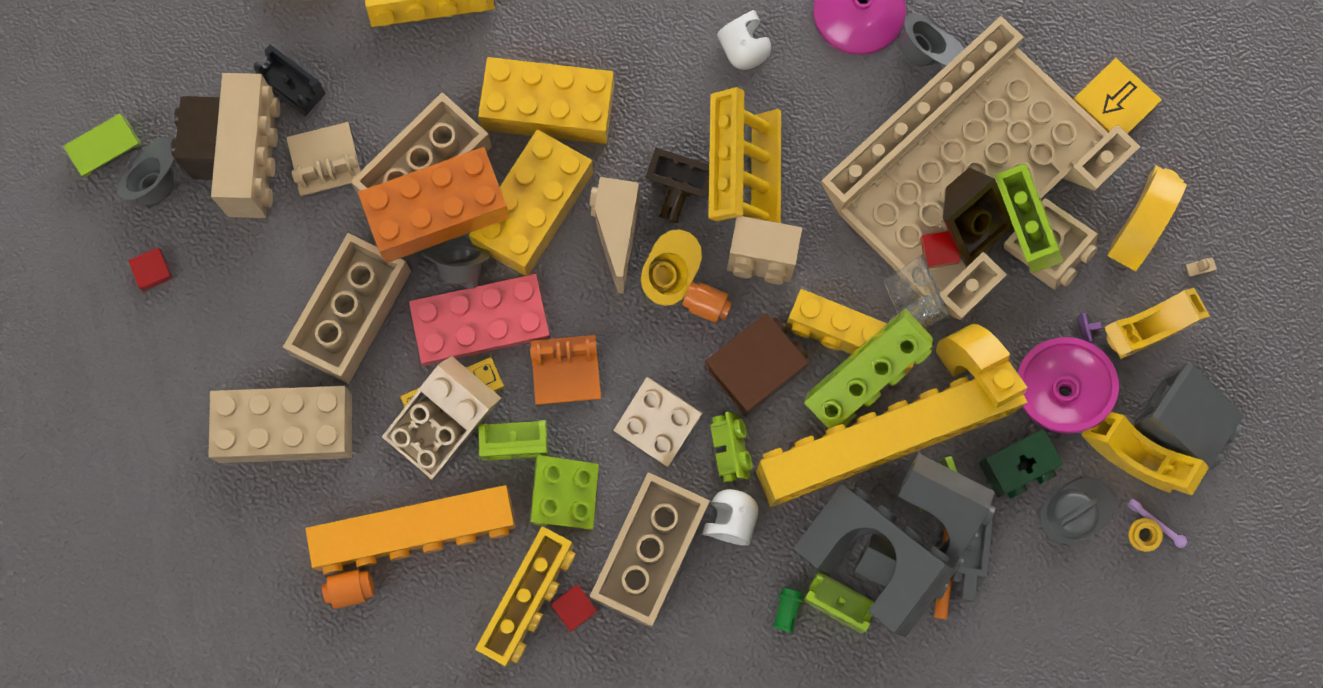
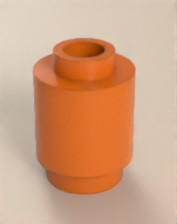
[682,282,733,324]
[322,569,375,610]

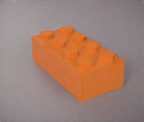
[358,147,510,263]

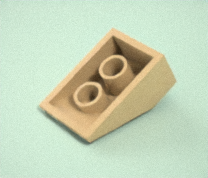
[590,177,639,294]

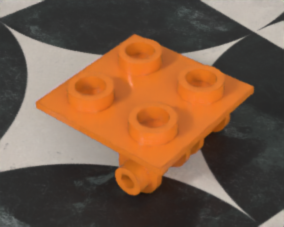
[530,335,601,405]

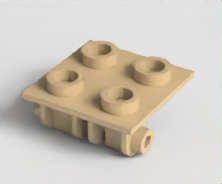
[286,122,361,196]
[613,377,702,467]

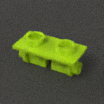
[710,412,752,483]

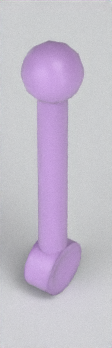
[1127,499,1188,548]

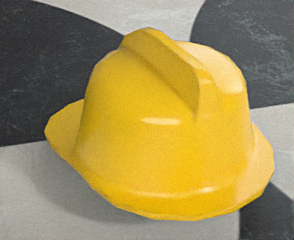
[641,229,702,306]

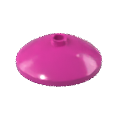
[813,0,906,55]
[1018,337,1119,434]

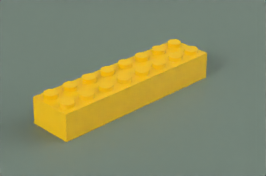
[755,376,1028,508]

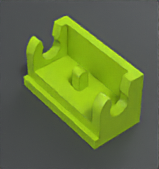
[63,113,142,177]
[479,420,548,461]
[802,571,874,633]

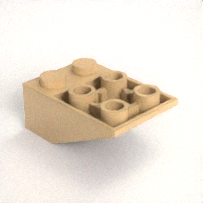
[382,356,502,480]

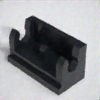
[254,44,326,117]

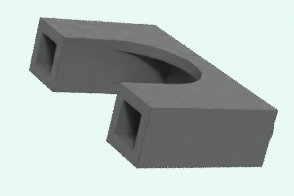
[855,453,996,609]
[793,484,956,637]

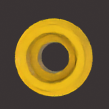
[1128,518,1163,552]

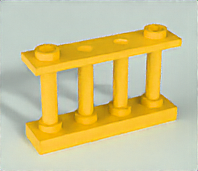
[708,87,781,223]

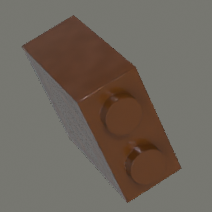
[704,313,809,417]

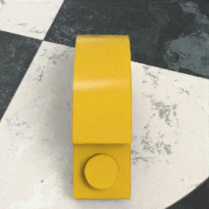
[1107,165,1187,272]
[1104,288,1210,359]
[936,324,1028,408]
[1081,412,1209,495]

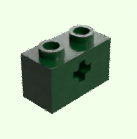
[979,429,1064,499]

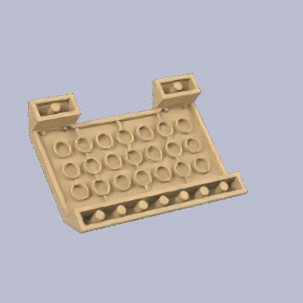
[821,16,1140,320]

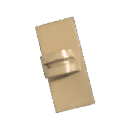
[1185,257,1217,277]

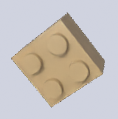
[727,216,802,284]

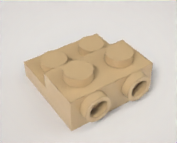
[1004,198,1098,290]

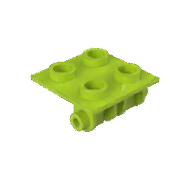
[530,455,599,530]

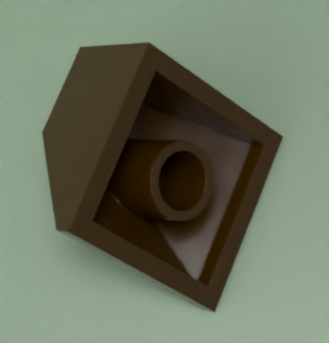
[943,167,1013,266]

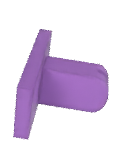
[1077,313,1103,342]

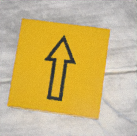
[1073,58,1162,134]

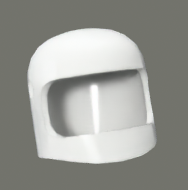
[717,10,771,70]
[702,489,759,546]

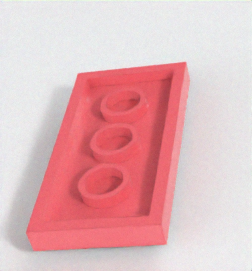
[409,274,550,366]

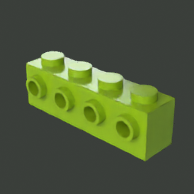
[804,308,933,429]

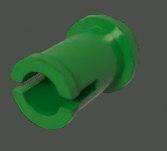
[772,588,804,633]

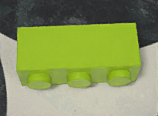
[994,163,1065,273]

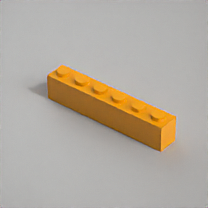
[305,485,516,575]

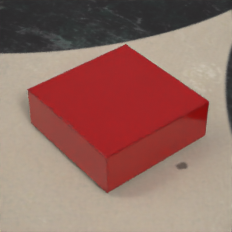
[920,231,960,269]
[128,247,173,291]
[550,584,598,632]

